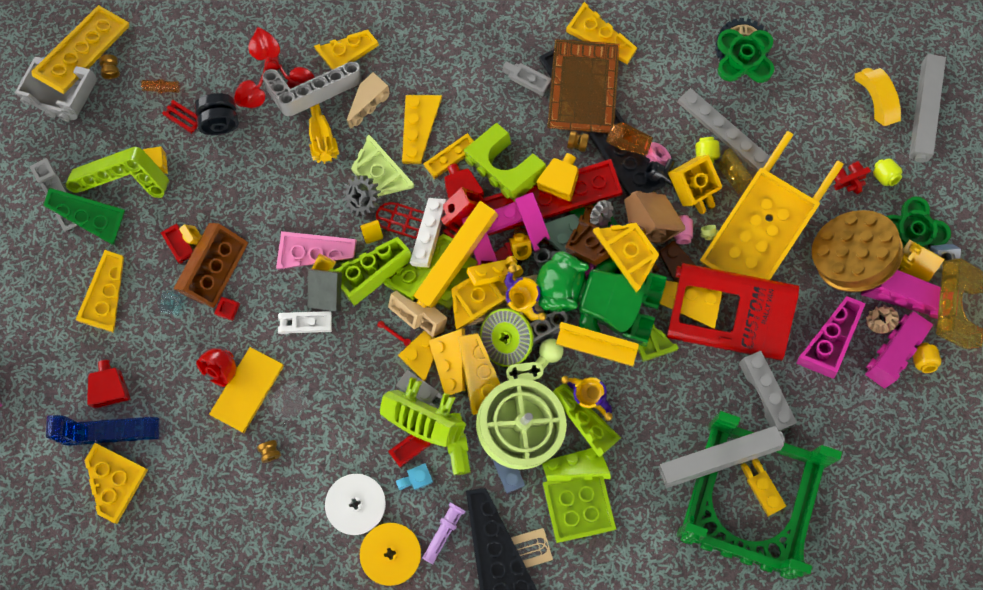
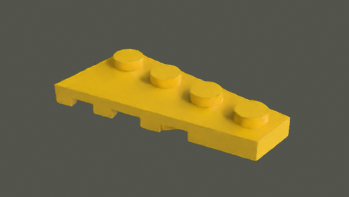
[566,2,637,65]

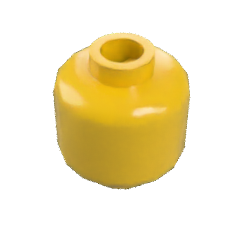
[912,342,942,373]

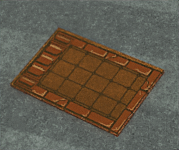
[547,39,620,133]

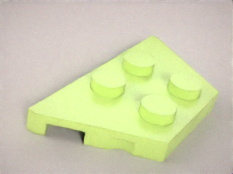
[351,135,414,196]

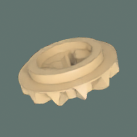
[866,305,899,334]

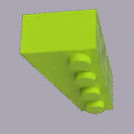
[328,237,412,306]

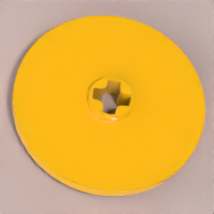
[360,523,421,586]

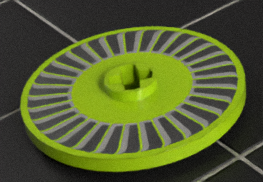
[480,308,533,367]

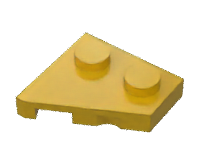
[398,331,435,381]

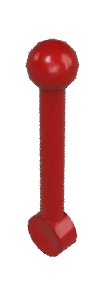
[377,321,411,347]

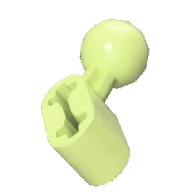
[506,338,564,382]

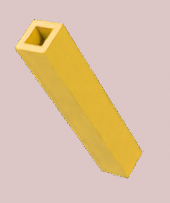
[414,201,498,308]

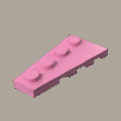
[276,231,357,269]

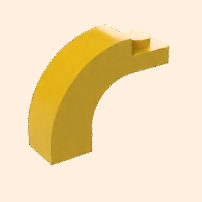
[855,68,901,126]

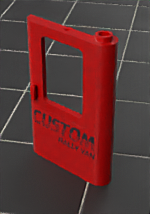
[666,263,799,361]

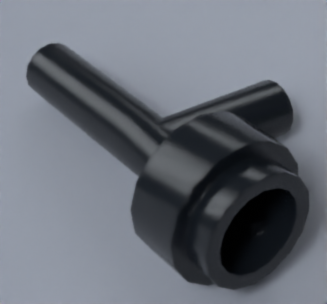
[645,159,675,187]

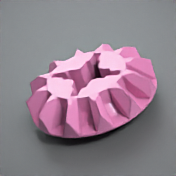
[645,142,671,167]

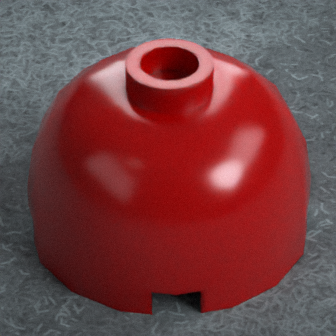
[196,348,237,387]

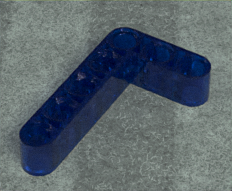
[46,415,160,446]

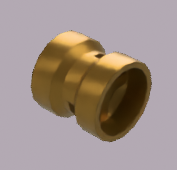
[99,55,120,80]
[567,131,589,152]

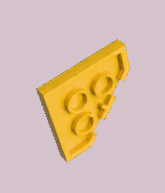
[84,443,148,524]

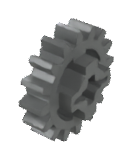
[343,175,381,216]

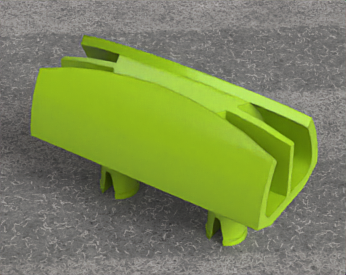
[380,377,466,447]

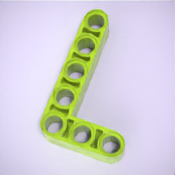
[65,147,169,198]

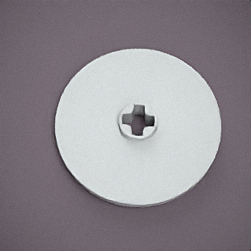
[325,474,386,535]

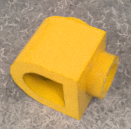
[509,233,532,260]

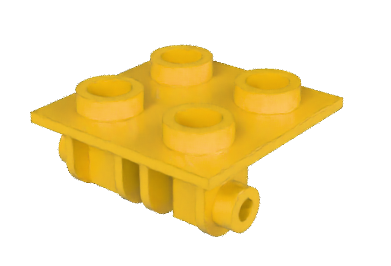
[898,239,945,282]

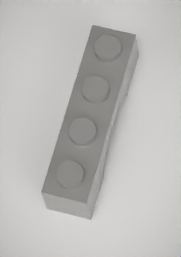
[739,351,797,431]

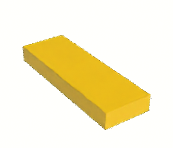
[423,133,474,179]

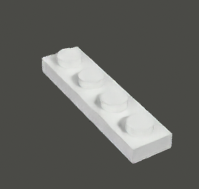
[410,198,447,268]

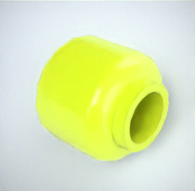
[695,137,720,164]
[873,159,902,186]

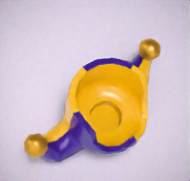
[504,265,546,321]
[561,376,613,421]

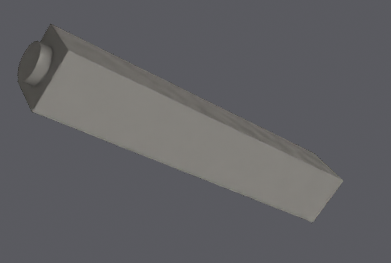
[909,54,946,163]
[659,426,785,488]

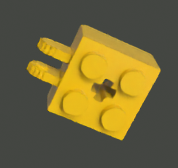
[668,155,722,214]

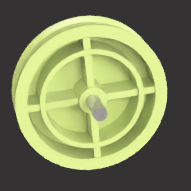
[476,379,567,470]

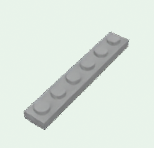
[677,88,770,172]

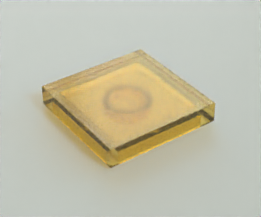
[718,147,752,195]

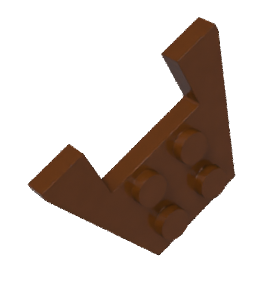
[565,204,646,266]

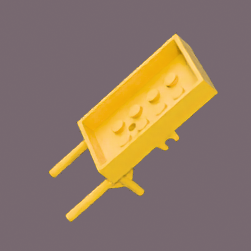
[700,131,844,280]

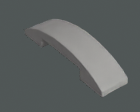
[29,158,78,232]

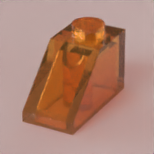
[606,122,653,155]

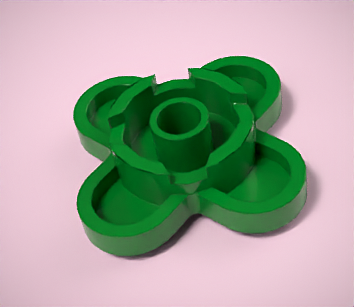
[717,29,774,83]
[886,196,951,249]

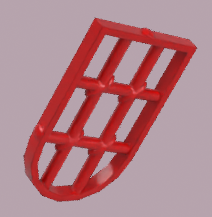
[376,202,424,239]

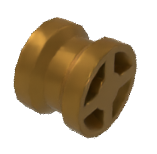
[257,440,281,463]

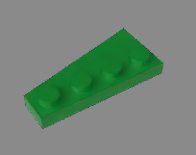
[43,188,125,246]

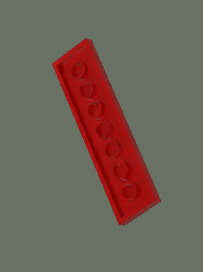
[483,159,623,236]

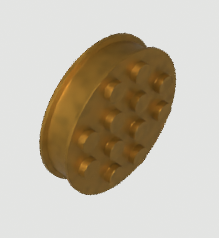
[812,210,904,292]

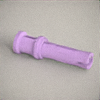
[422,503,466,564]

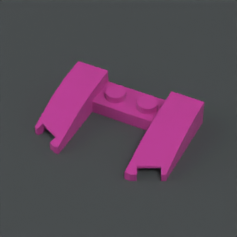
[462,192,550,265]

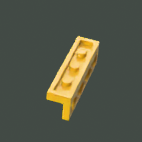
[556,322,639,367]

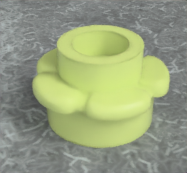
[700,225,719,240]

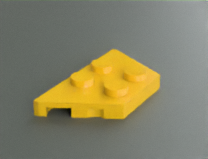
[593,223,659,293]
[451,278,507,330]

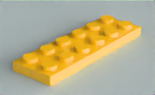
[31,5,129,94]

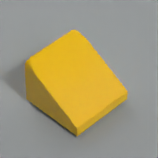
[360,220,384,244]

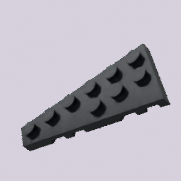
[466,488,537,590]

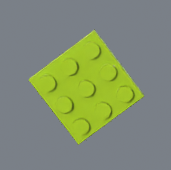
[542,476,616,544]

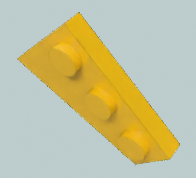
[314,30,379,70]

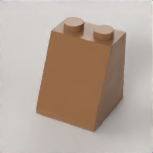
[624,191,686,244]

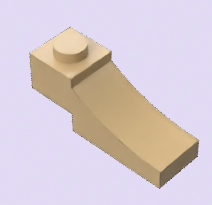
[388,291,447,338]

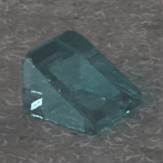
[160,290,185,315]

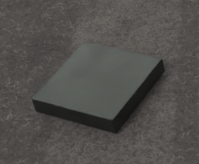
[307,269,342,312]

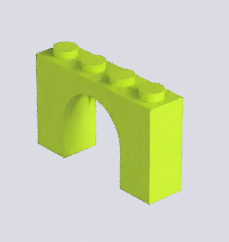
[464,123,546,202]

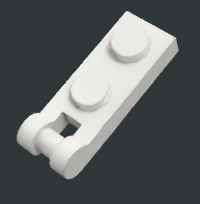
[278,311,332,334]

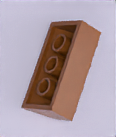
[173,223,249,308]

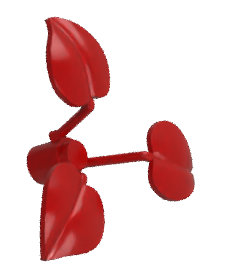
[234,27,315,108]

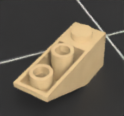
[347,72,390,129]

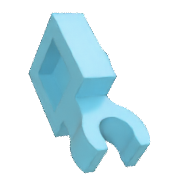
[396,463,433,490]

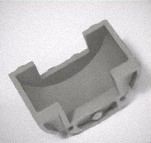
[14,56,97,122]

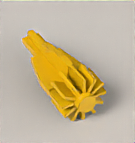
[309,104,339,164]

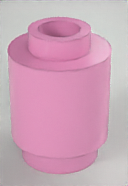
[674,215,693,245]

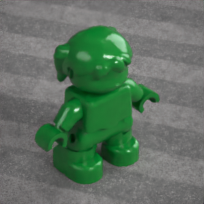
[536,251,667,358]

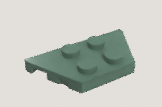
[544,214,589,273]

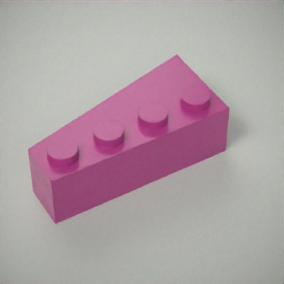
[861,270,955,319]
[796,296,866,379]
[865,311,933,389]

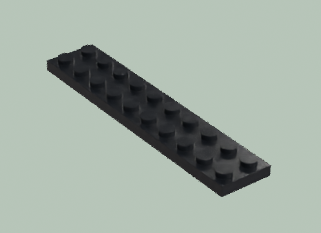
[539,41,666,196]

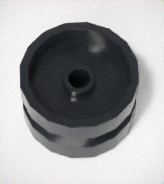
[194,93,239,136]

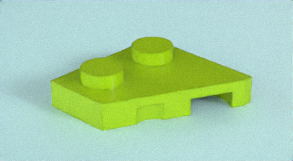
[638,324,679,362]

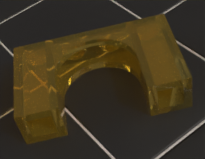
[936,258,983,349]

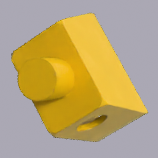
[537,153,579,202]

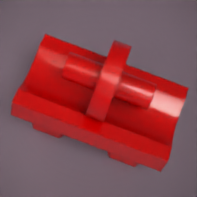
[834,161,871,194]

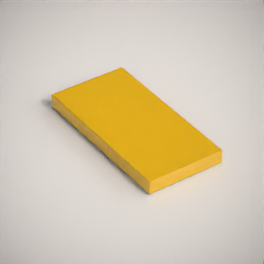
[209,347,284,433]

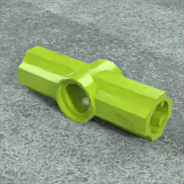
[447,413,471,475]

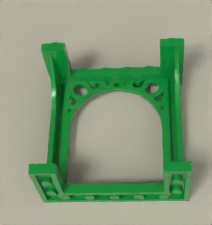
[676,411,842,580]

